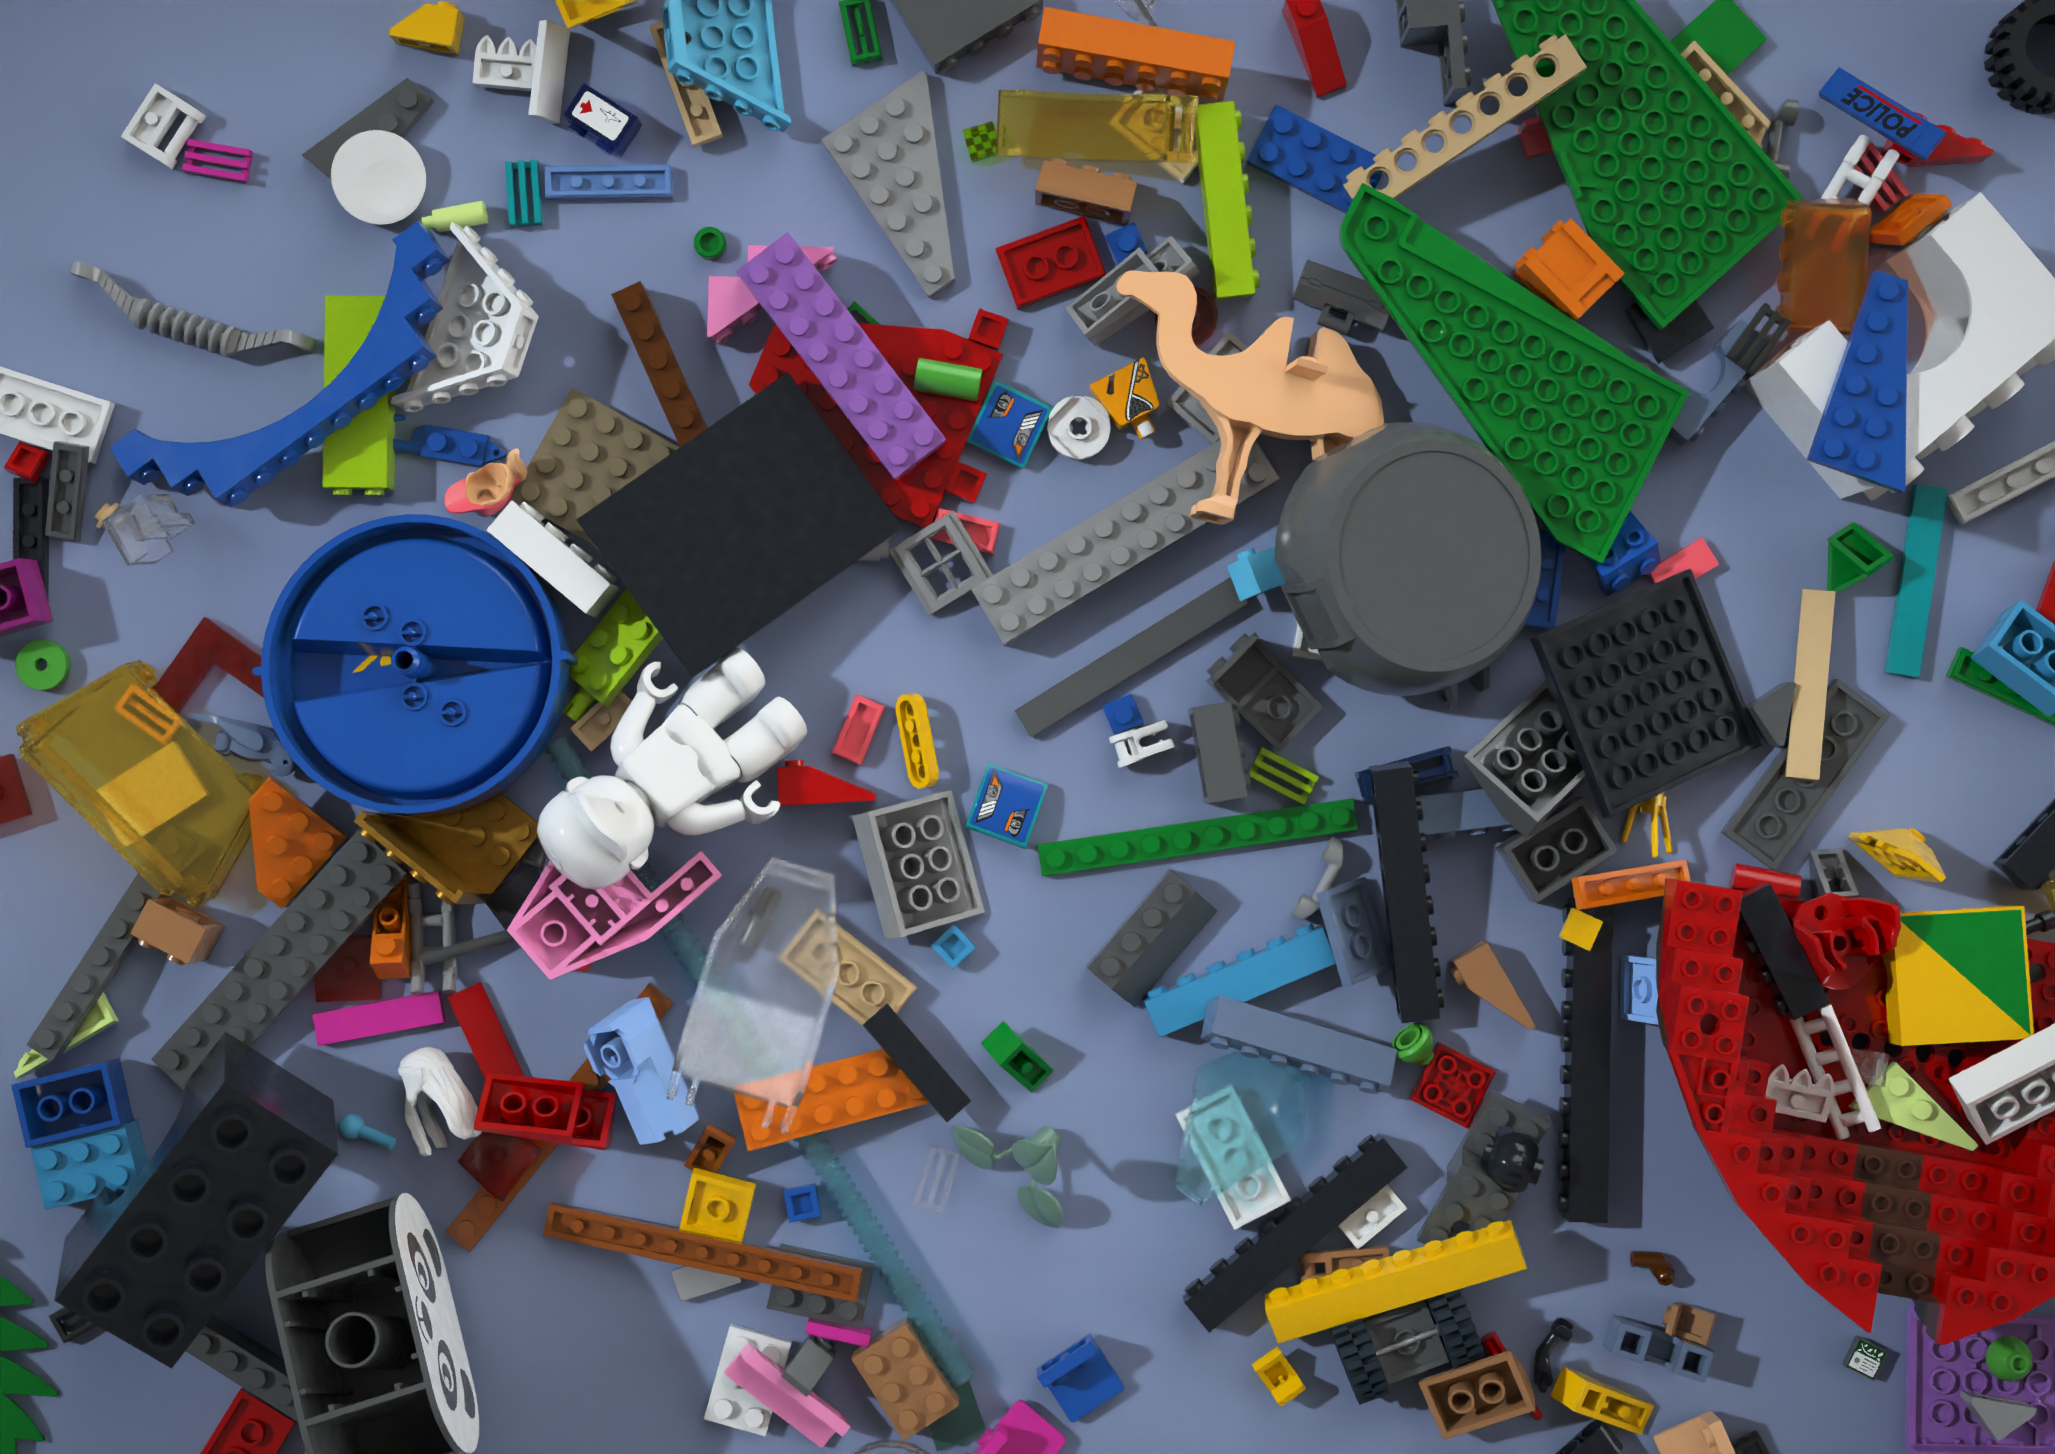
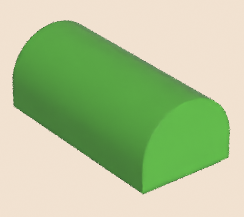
[914,358,983,402]

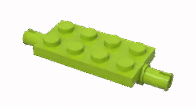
[562,589,663,722]

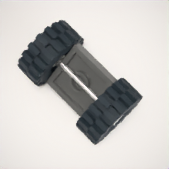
[1330,1289,1485,1405]

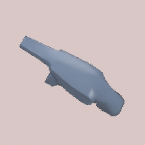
[186,712,297,777]

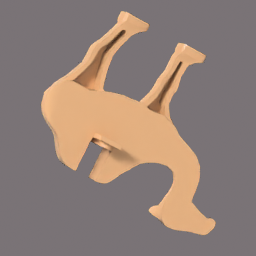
[1115,270,1384,525]

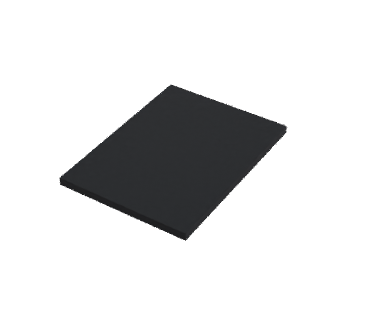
[577,372,903,678]

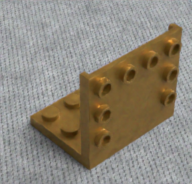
[354,792,539,905]

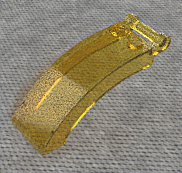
[996,89,1199,163]

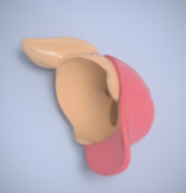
[444,448,527,517]

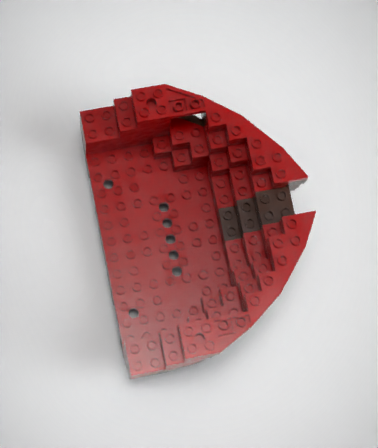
[1656,878,2055,1345]

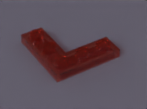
[149,617,264,714]

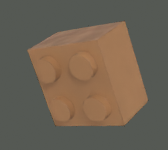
[130,896,226,966]

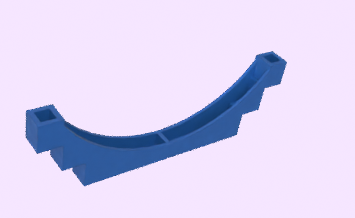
[110,221,450,507]

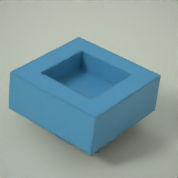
[931,923,976,969]

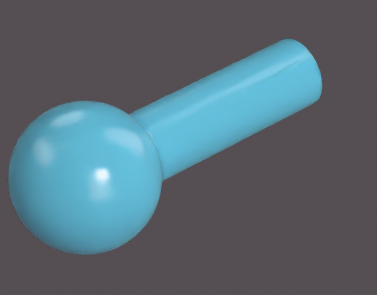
[339,1114,396,1150]

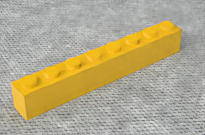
[1264,1220,1527,1344]

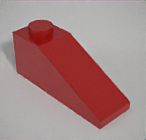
[1282,0,1347,98]
[777,760,877,806]

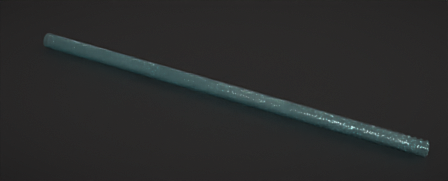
[545,736,976,1388]

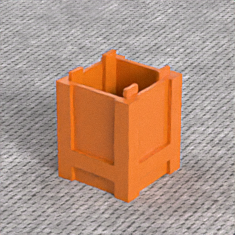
[1512,218,1625,321]

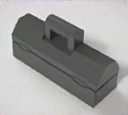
[1292,259,1390,335]

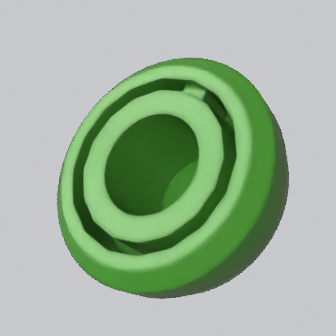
[1391,1023,1434,1066]
[1986,1336,2033,1382]

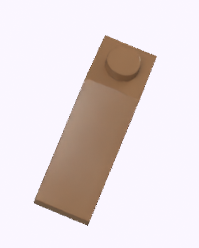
[1449,941,1536,1030]

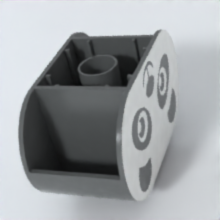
[265,1193,479,1454]

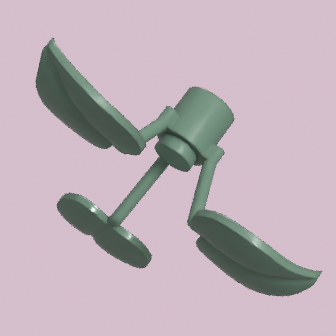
[952,1125,1064,1228]

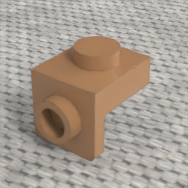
[1663,1301,1717,1346]

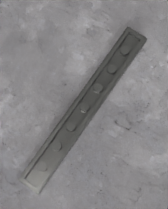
[1015,577,1248,737]

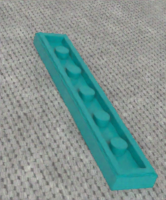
[1884,484,1948,678]

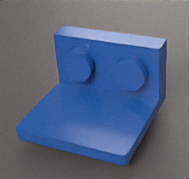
[1037,1333,1124,1423]

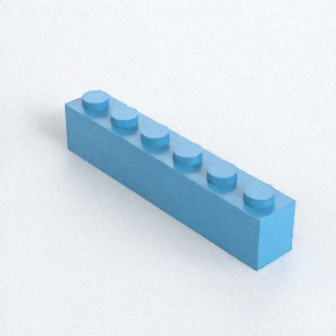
[1143,923,1336,1038]

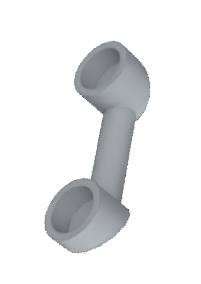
[1291,837,1344,920]

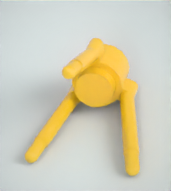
[1620,792,1672,858]

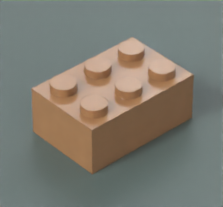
[851,1316,960,1441]

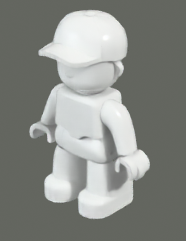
[537,647,807,890]

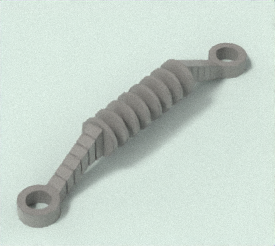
[69,261,316,357]

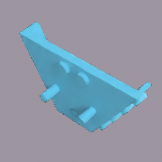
[661,0,791,132]

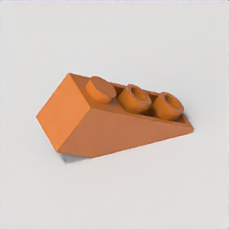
[370,875,412,979]

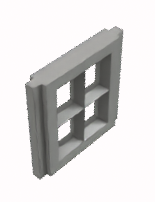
[889,510,994,615]

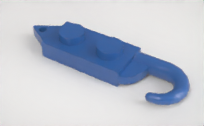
[393,414,507,467]

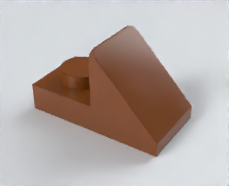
[684,1121,736,1173]

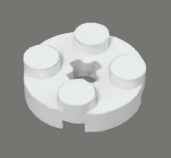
[1047,396,1111,461]

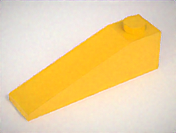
[1848,828,1946,883]

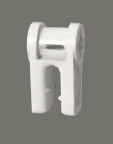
[1109,720,1175,768]

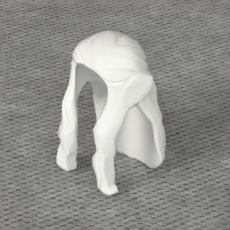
[398,1047,482,1156]

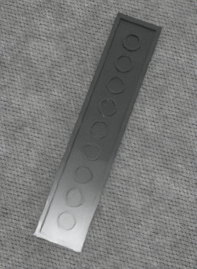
[151,828,410,1091]

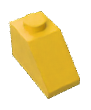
[389,1,465,55]

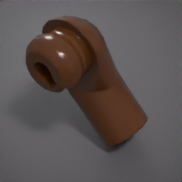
[1630,1251,1675,1286]

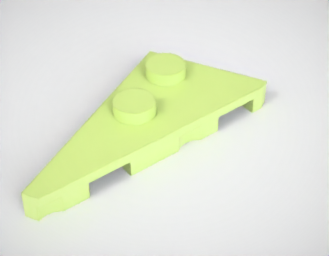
[13,991,119,1078]

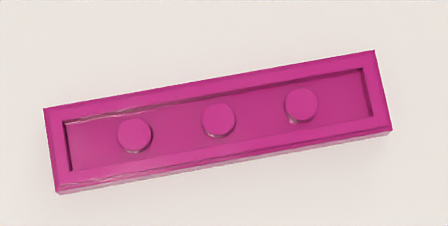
[312,990,446,1046]

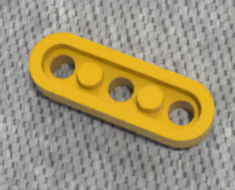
[895,693,939,789]

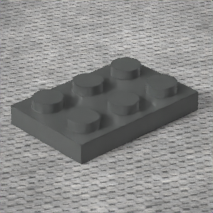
[767,1243,875,1329]

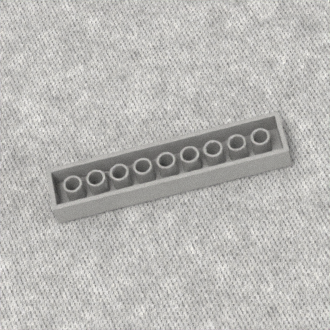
[971,439,1280,646]

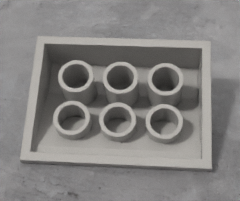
[852,790,985,940]

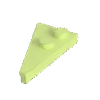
[1849,1062,1979,1151]

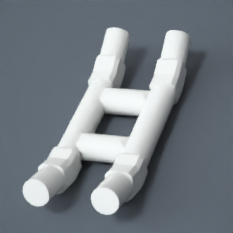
[1800,135,1900,254]

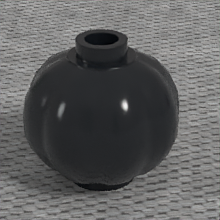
[1481,1132,1544,1193]

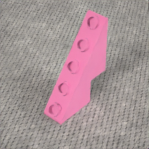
[707,245,837,344]

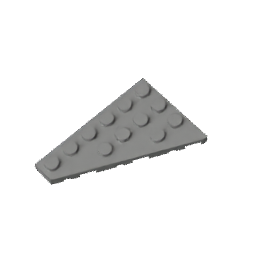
[821,70,955,298]

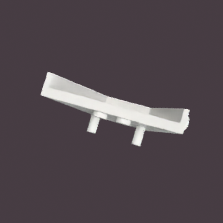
[391,222,539,412]

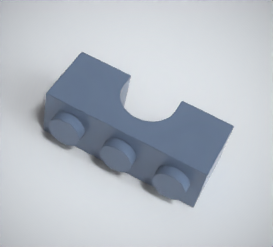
[1603,1315,1715,1383]

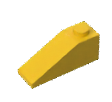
[1550,1366,1654,1435]

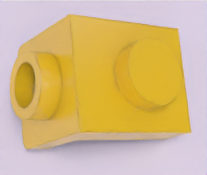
[1251,1346,1306,1406]

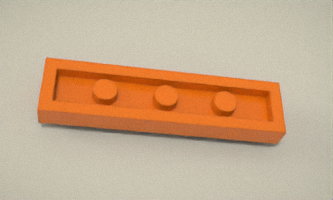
[1571,859,1691,910]

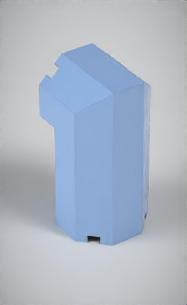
[584,997,699,1145]

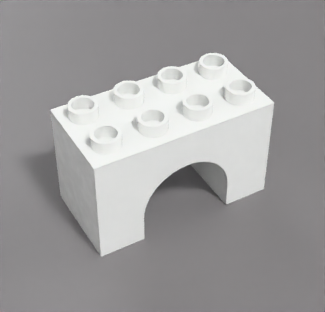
[1744,192,2055,501]

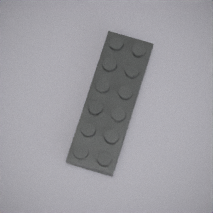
[1721,679,1889,871]

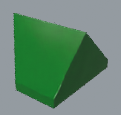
[1827,522,1895,593]

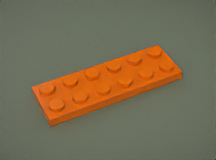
[732,1039,929,1151]

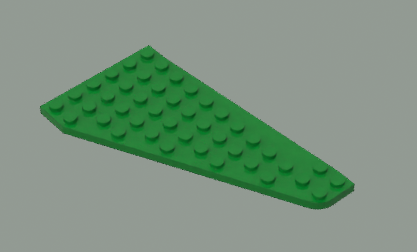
[1339,183,1690,564]

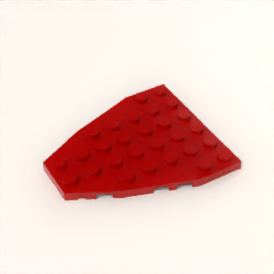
[749,323,1003,528]

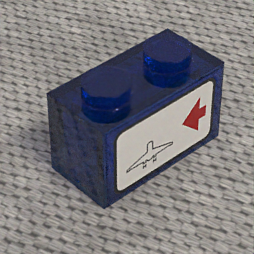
[563,83,642,157]

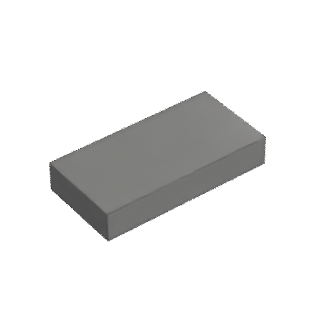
[671,1266,743,1302]

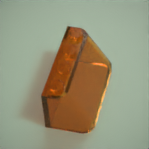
[1775,198,1871,335]

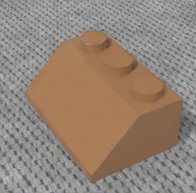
[1035,158,1137,226]
[1418,1350,1535,1440]

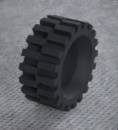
[1984,0,2055,114]

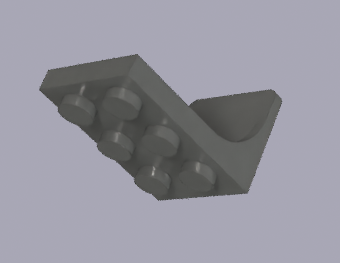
[1206,633,1324,752]

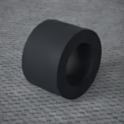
[485,866,541,934]

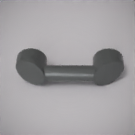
[1766,99,1799,179]

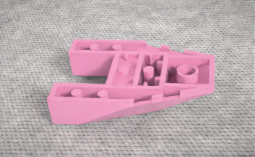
[507,851,722,980]

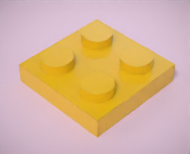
[679,1167,756,1242]

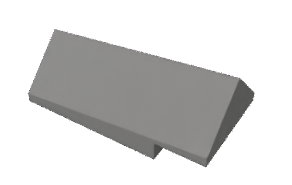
[1065,236,1202,346]

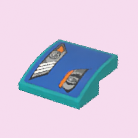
[967,380,1054,469]
[965,763,1048,849]

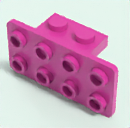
[966,1400,1066,1454]

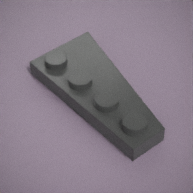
[302,78,434,179]

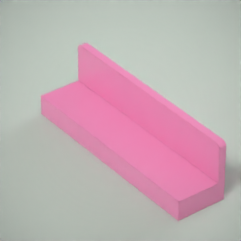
[725,1342,851,1448]

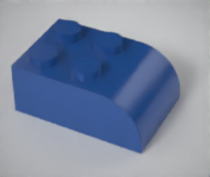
[11,1058,134,1148]

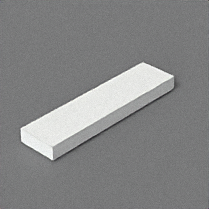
[1946,441,2055,525]

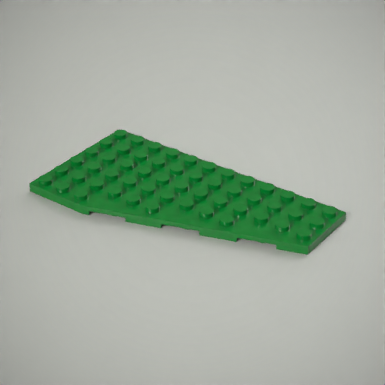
[1491,0,1805,330]

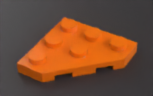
[249,776,347,909]

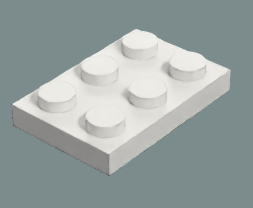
[704,1323,793,1436]

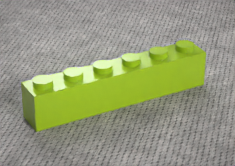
[1193,101,1260,302]

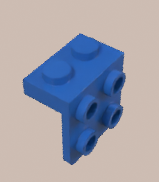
[1585,511,1661,596]

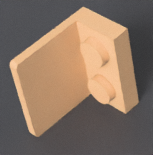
[1653,1410,1736,1454]

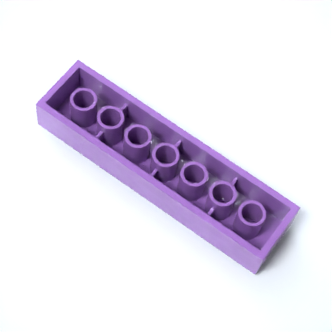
[736,232,946,481]

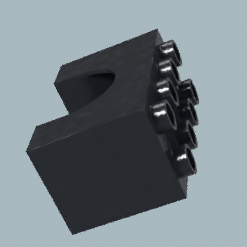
[54,1031,338,1368]

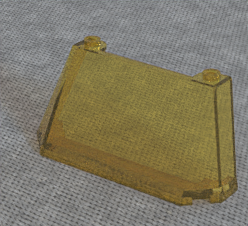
[16,660,266,908]

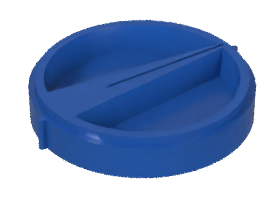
[252,514,578,817]

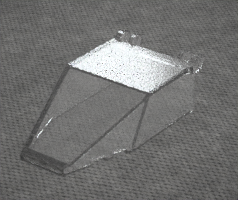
[667,856,839,1134]

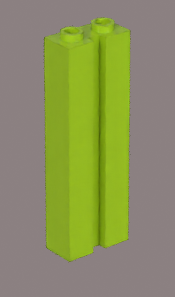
[322,296,396,497]

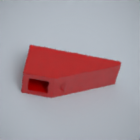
[1881,112,1994,167]

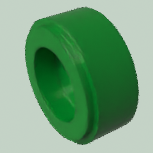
[694,227,727,261]

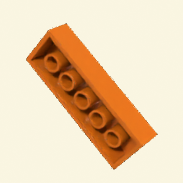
[1036,7,1236,103]

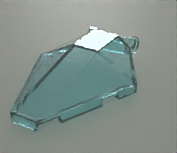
[1175,1050,1311,1205]

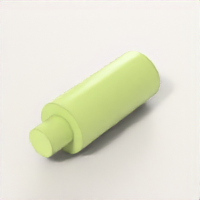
[422,200,488,233]

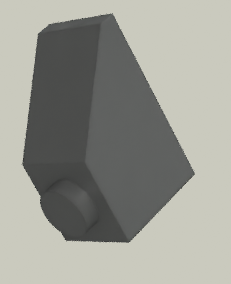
[781,1335,836,1397]

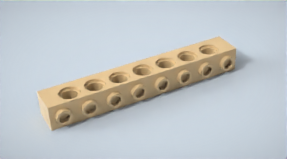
[1343,34,1587,200]

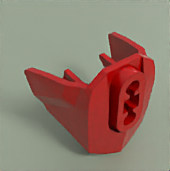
[1791,893,1901,990]

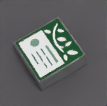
[1842,1336,1888,1381]

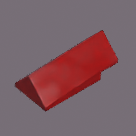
[474,1073,617,1151]

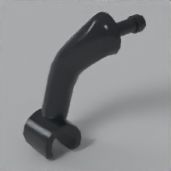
[1534,1318,1573,1393]

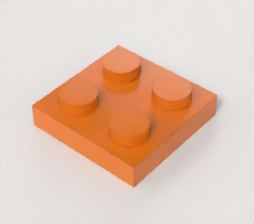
[1864,193,1952,246]

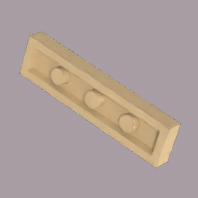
[649,21,723,148]

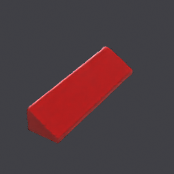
[448,982,525,1080]

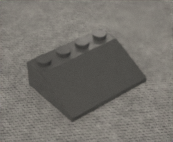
[1463,680,1587,838]

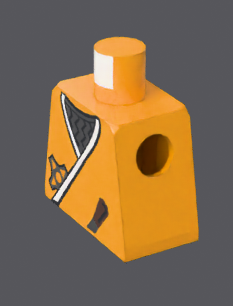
[1089,357,1160,440]

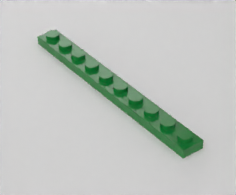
[1037,798,1358,876]

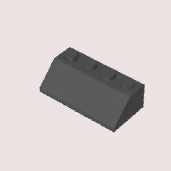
[1086,869,1217,1008]

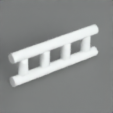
[1789,1004,1881,1140]

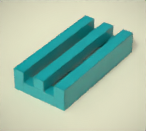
[505,159,543,227]

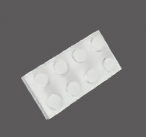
[0,366,115,464]
[1175,1084,1291,1230]

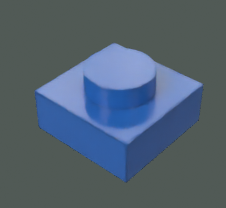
[1105,222,1147,265]
[1102,694,1144,736]
[783,1183,822,1223]

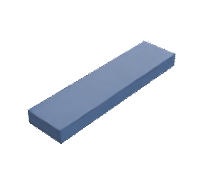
[544,164,673,200]

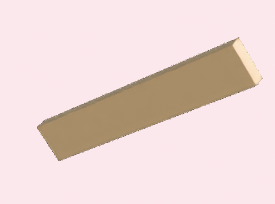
[1785,589,1836,781]

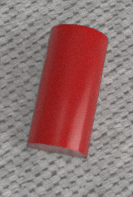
[1729,863,1801,900]

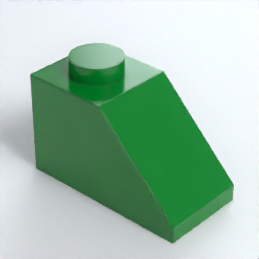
[981,1021,1054,1093]

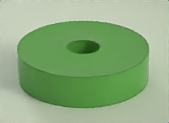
[15,639,71,691]

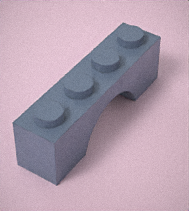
[1668,319,1768,445]

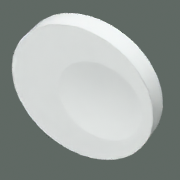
[331,130,426,225]

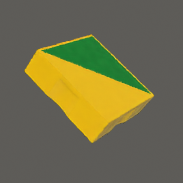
[1883,905,2034,1046]

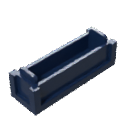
[1355,746,1459,803]

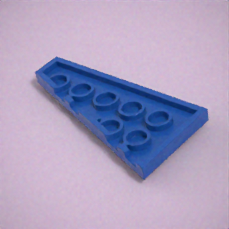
[1807,270,1908,493]

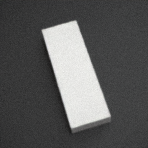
[528,20,570,124]

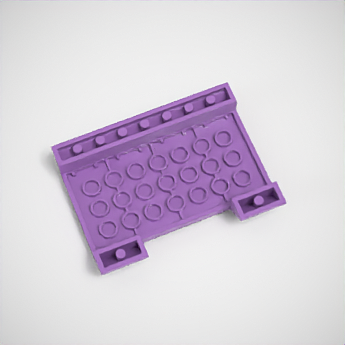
[1905,1301,2055,1454]

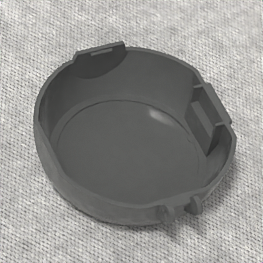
[1275,422,1542,710]

